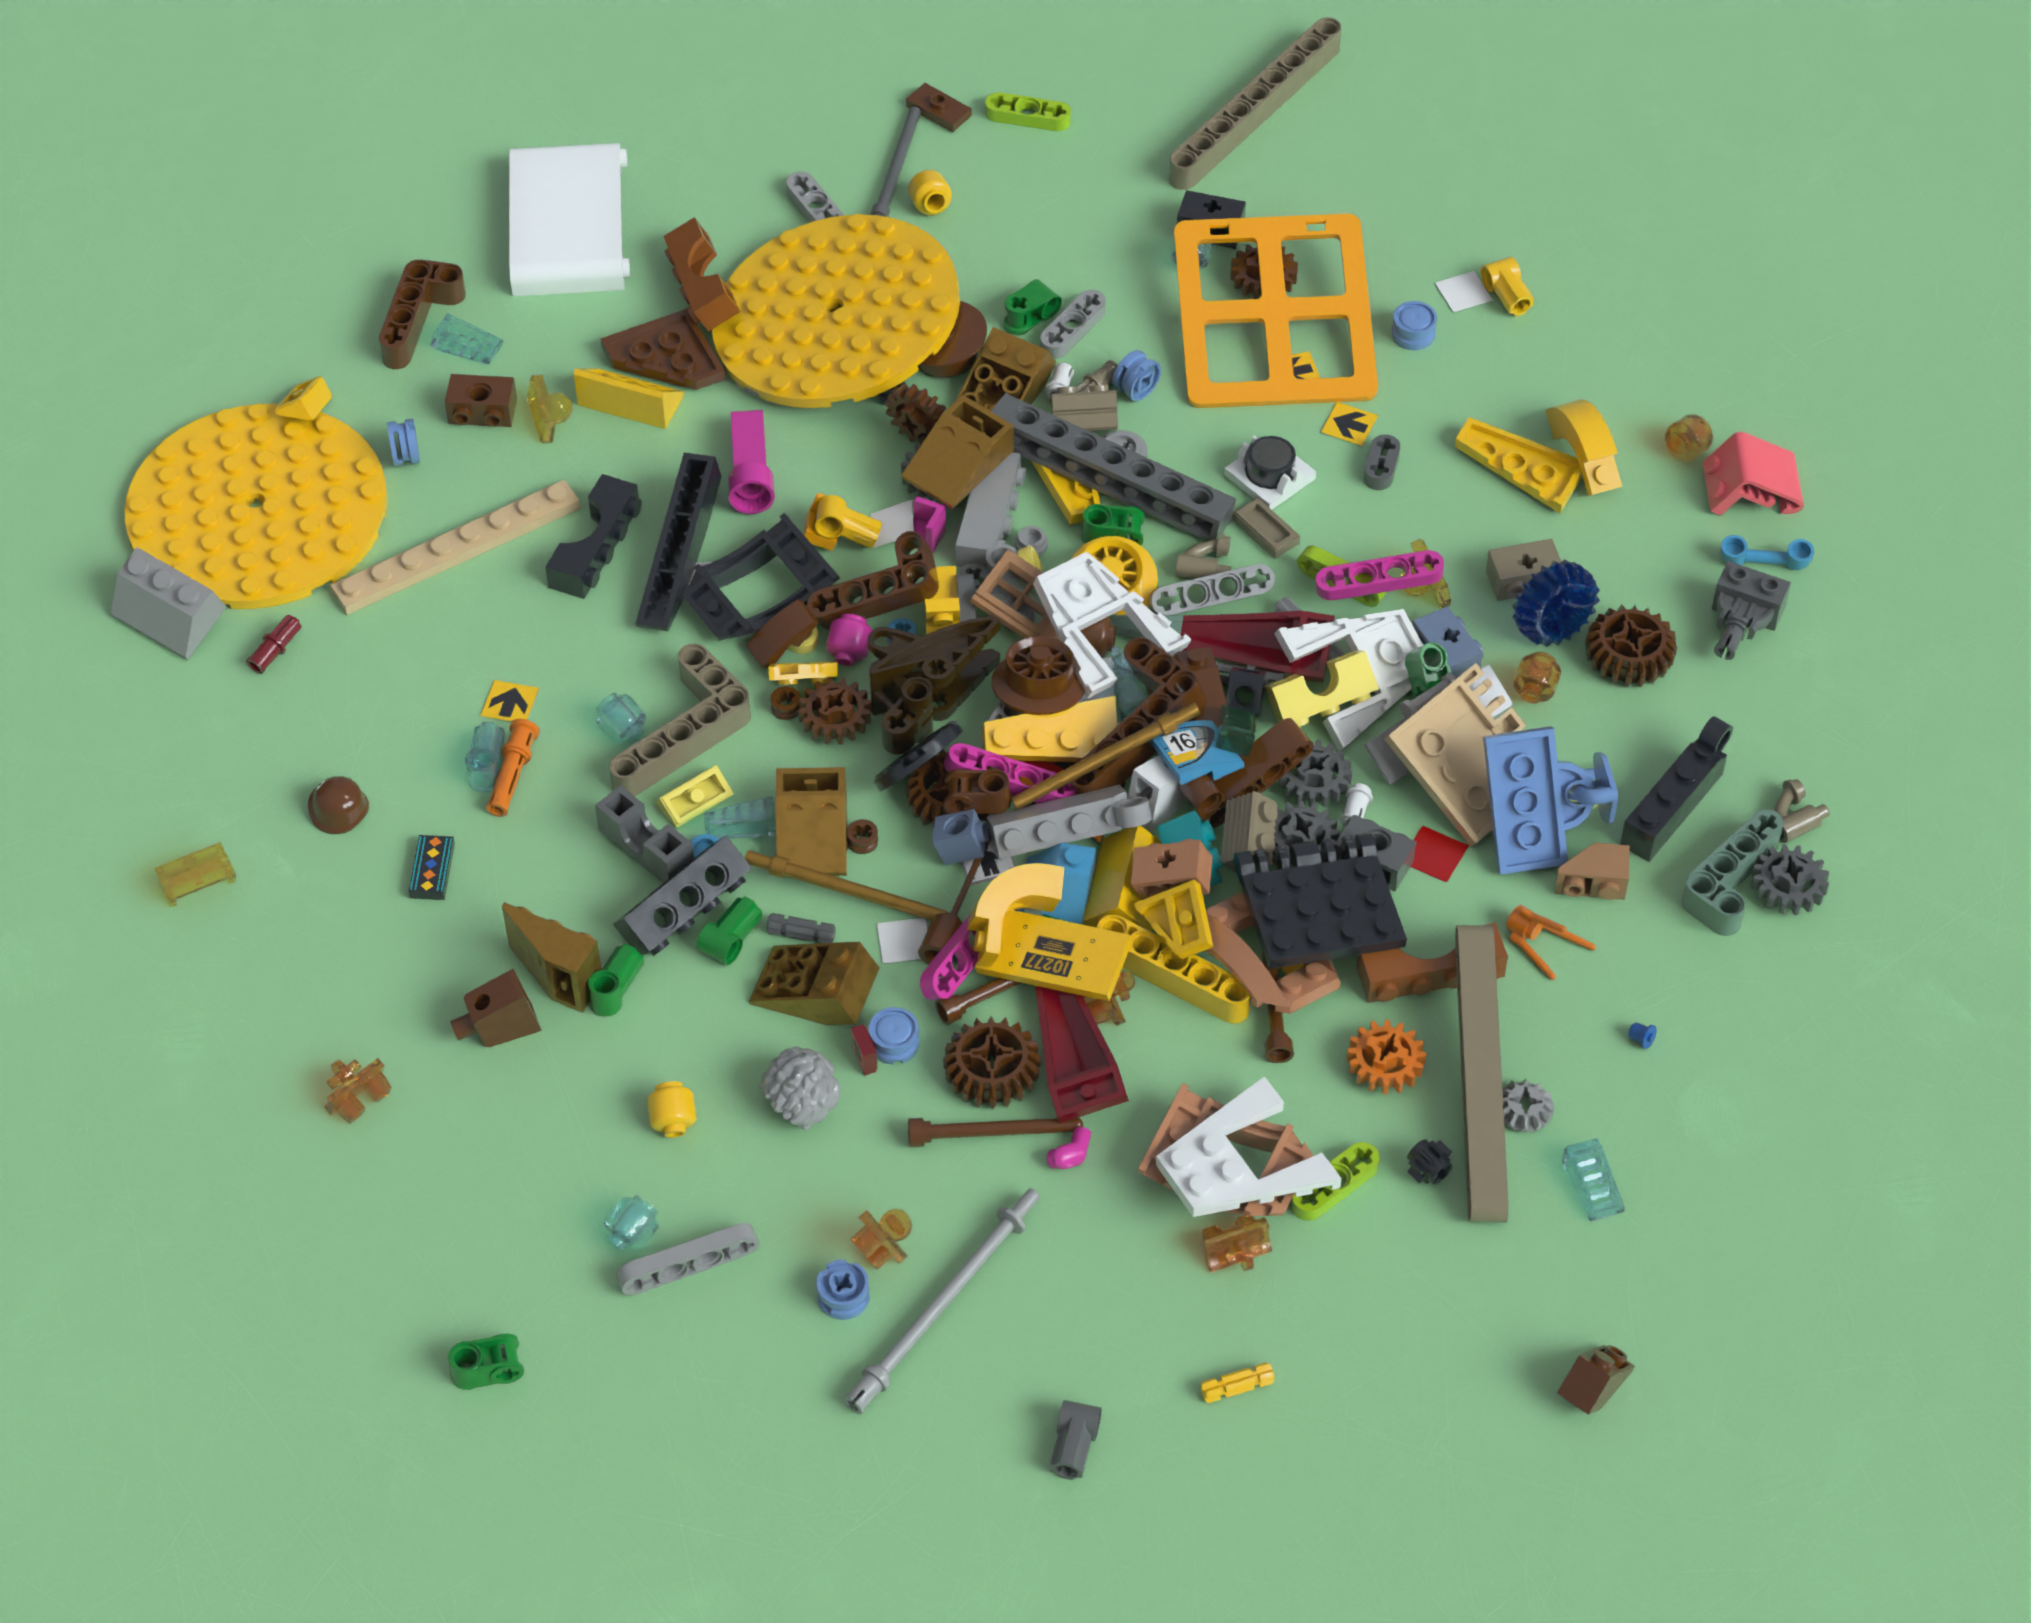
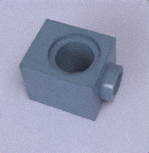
[932,809,989,865]

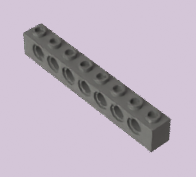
[991,393,1236,541]

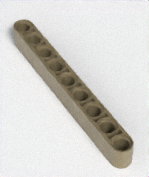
[1169,17,1341,190]
[1455,925,1508,1223]

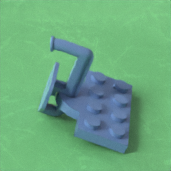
[1483,726,1618,875]

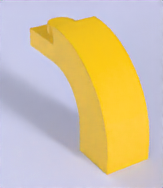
[1545,399,1622,496]
[923,566,960,635]
[967,863,1064,967]

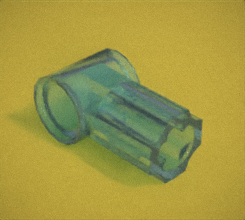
[465,722,505,793]

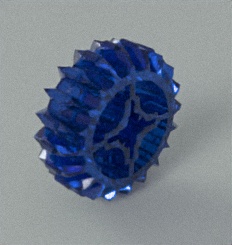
[1512,559,1600,647]

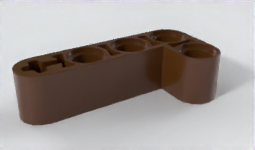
[379,259,466,369]
[807,531,939,630]
[1178,718,1314,828]

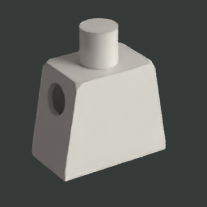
[1128,755,1187,833]

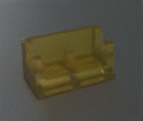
[155,842,236,908]

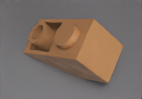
[1555,842,1630,900]

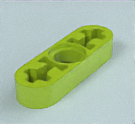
[985,92,1071,131]
[1297,545,1387,607]
[1291,1142,1380,1221]

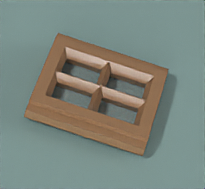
[970,549,1050,638]

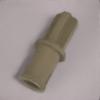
[1076,360,1118,393]

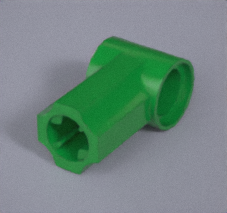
[696,896,763,966]
[588,944,644,1017]

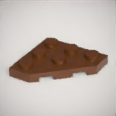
[600,309,726,390]

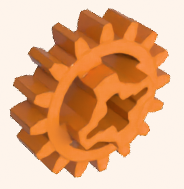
[1346,1019,1426,1095]

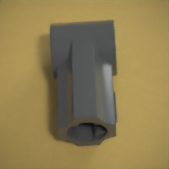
[1050,1400,1102,1480]

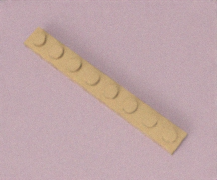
[330,479,581,615]

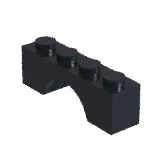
[545,474,642,599]

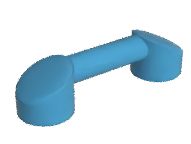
[1720,535,1814,570]

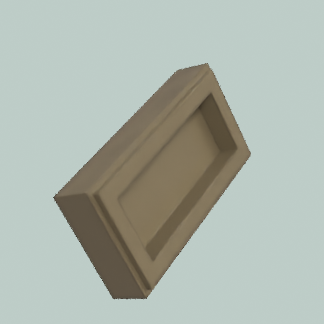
[1232,497,1300,559]

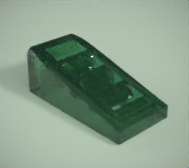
[1215,704,1256,756]

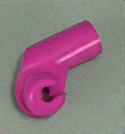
[1046,1127,1091,1170]

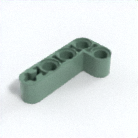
[1682,809,1783,936]

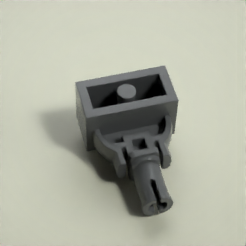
[1712,561,1791,660]

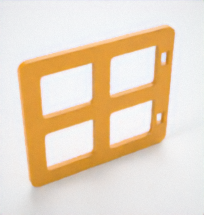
[1174,213,1378,408]

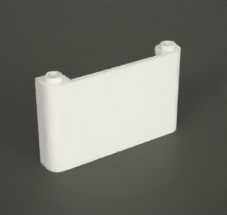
[509,143,630,296]

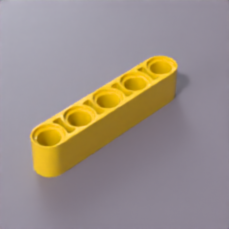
[1097,915,1251,1024]

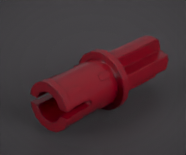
[246,615,302,674]

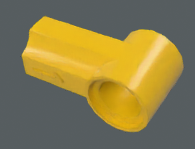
[1480,257,1534,317]
[815,495,882,548]

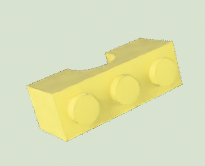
[1264,650,1379,727]

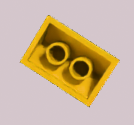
[574,368,684,429]
[1083,826,1162,933]

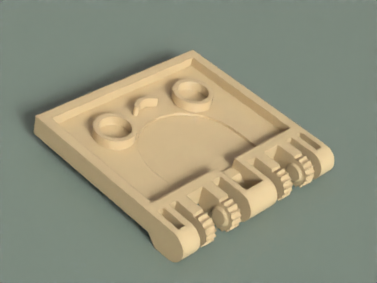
[1384,663,1527,846]

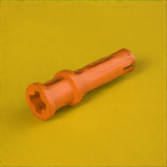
[486,719,540,817]

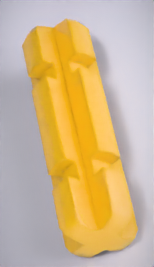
[1200,1362,1274,1403]

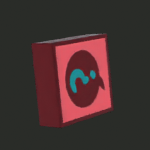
[851,1024,877,1076]

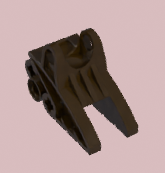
[868,616,1000,755]

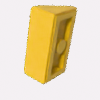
[275,376,332,420]

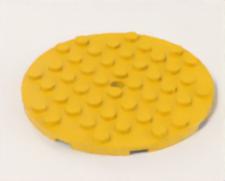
[712,214,960,408]
[125,403,388,609]

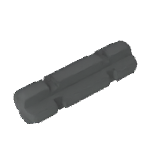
[767,913,836,943]

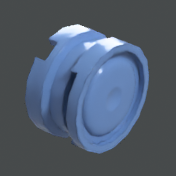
[1392,301,1437,350]
[1113,350,1161,401]
[387,418,420,466]
[868,1007,919,1065]
[816,1259,870,1320]

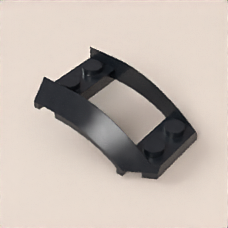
[682,513,840,641]

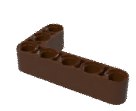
[1070,637,1206,795]

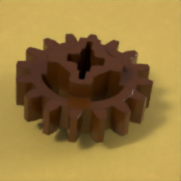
[1230,244,1298,299]
[884,384,946,445]
[798,677,872,745]

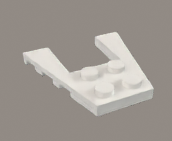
[1033,552,1191,698]
[1274,609,1429,751]
[1156,1077,1341,1217]

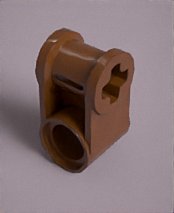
[944,769,1011,815]

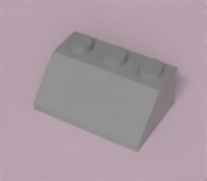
[110,547,226,660]

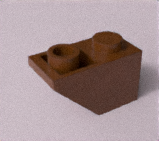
[1557,1345,1635,1415]

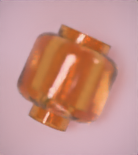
[1664,414,1713,461]
[1513,652,1561,704]

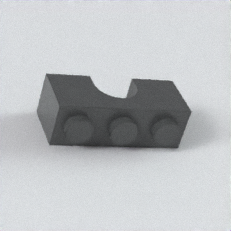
[595,785,694,883]

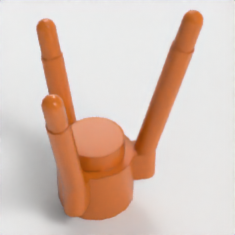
[1506,905,1596,980]

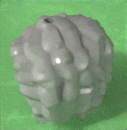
[758,1046,840,1130]

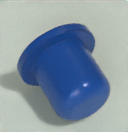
[1628,1022,1657,1049]

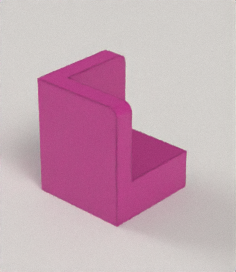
[913,496,946,552]

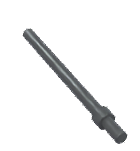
[870,107,921,217]

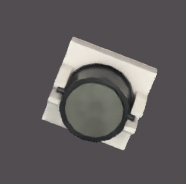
[1224,435,1316,510]

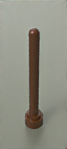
[1261,947,1294,1063]
[935,978,1021,1025]
[908,1117,1083,1147]

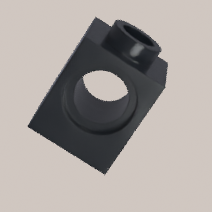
[1226,667,1267,720]

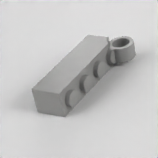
[956,452,1026,582]
[986,784,1152,859]

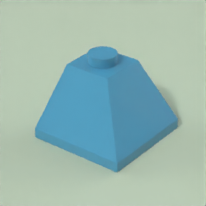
[1015,843,1096,925]

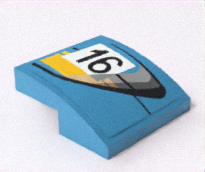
[1150,720,1245,785]

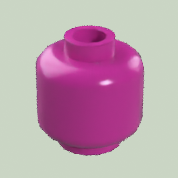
[826,614,873,666]

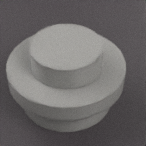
[1015,526,1048,556]

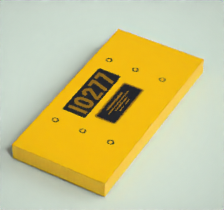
[975,910,1132,1001]

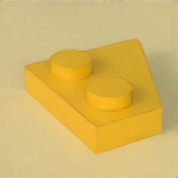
[768,661,838,685]
[1134,880,1213,959]

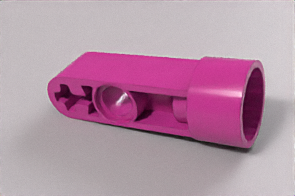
[728,410,775,514]

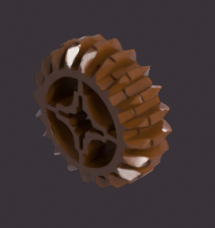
[1585,604,1677,688]
[906,749,993,827]
[943,1016,1041,1109]

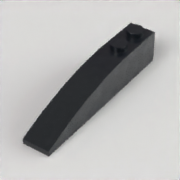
[635,452,722,631]

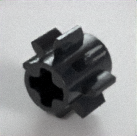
[1407,1139,1452,1184]

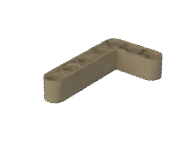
[609,643,751,796]

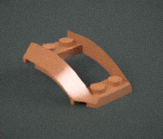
[1205,890,1340,1014]
[1137,1083,1313,1216]

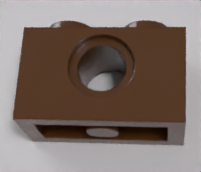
[445,374,517,427]

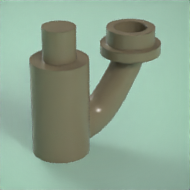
[1176,533,1231,579]
[1774,779,1830,843]

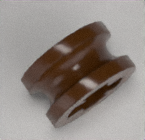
[770,686,801,720]
[847,819,878,854]

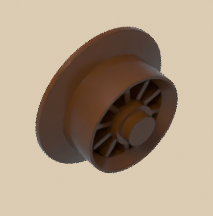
[918,301,987,377]
[991,636,1085,715]

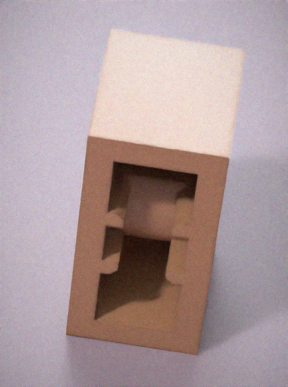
[1131,839,1213,900]

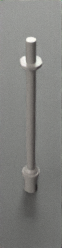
[843,1188,1040,1414]

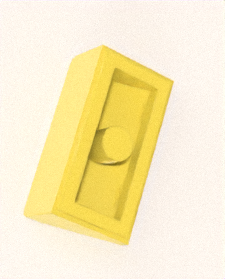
[655,765,734,828]

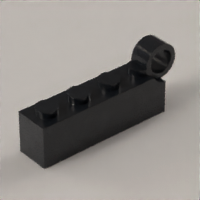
[1620,716,1733,862]

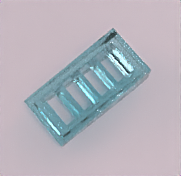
[431,313,504,365]
[1111,646,1146,721]
[704,796,775,839]
[1562,1138,1625,1222]

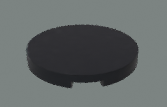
[874,721,963,792]

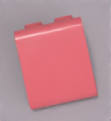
[1702,432,1804,516]

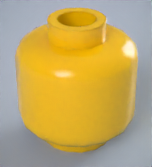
[908,170,952,216]
[647,1081,697,1138]

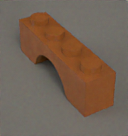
[663,217,740,332]
[1357,923,1508,1003]

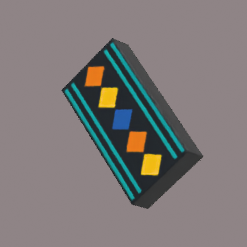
[409,835,455,900]

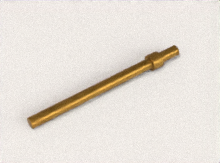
[1011,702,1201,810]
[745,850,948,921]

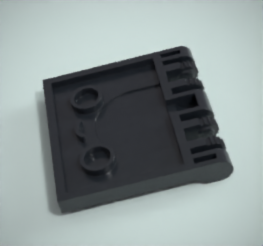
[1234,832,1407,969]

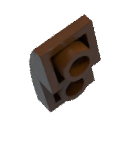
[746,600,819,669]

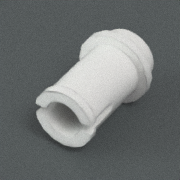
[1045,363,1074,401]
[1340,783,1373,827]

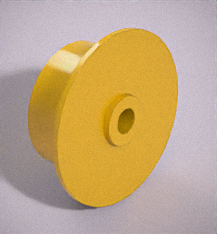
[1071,536,1158,615]

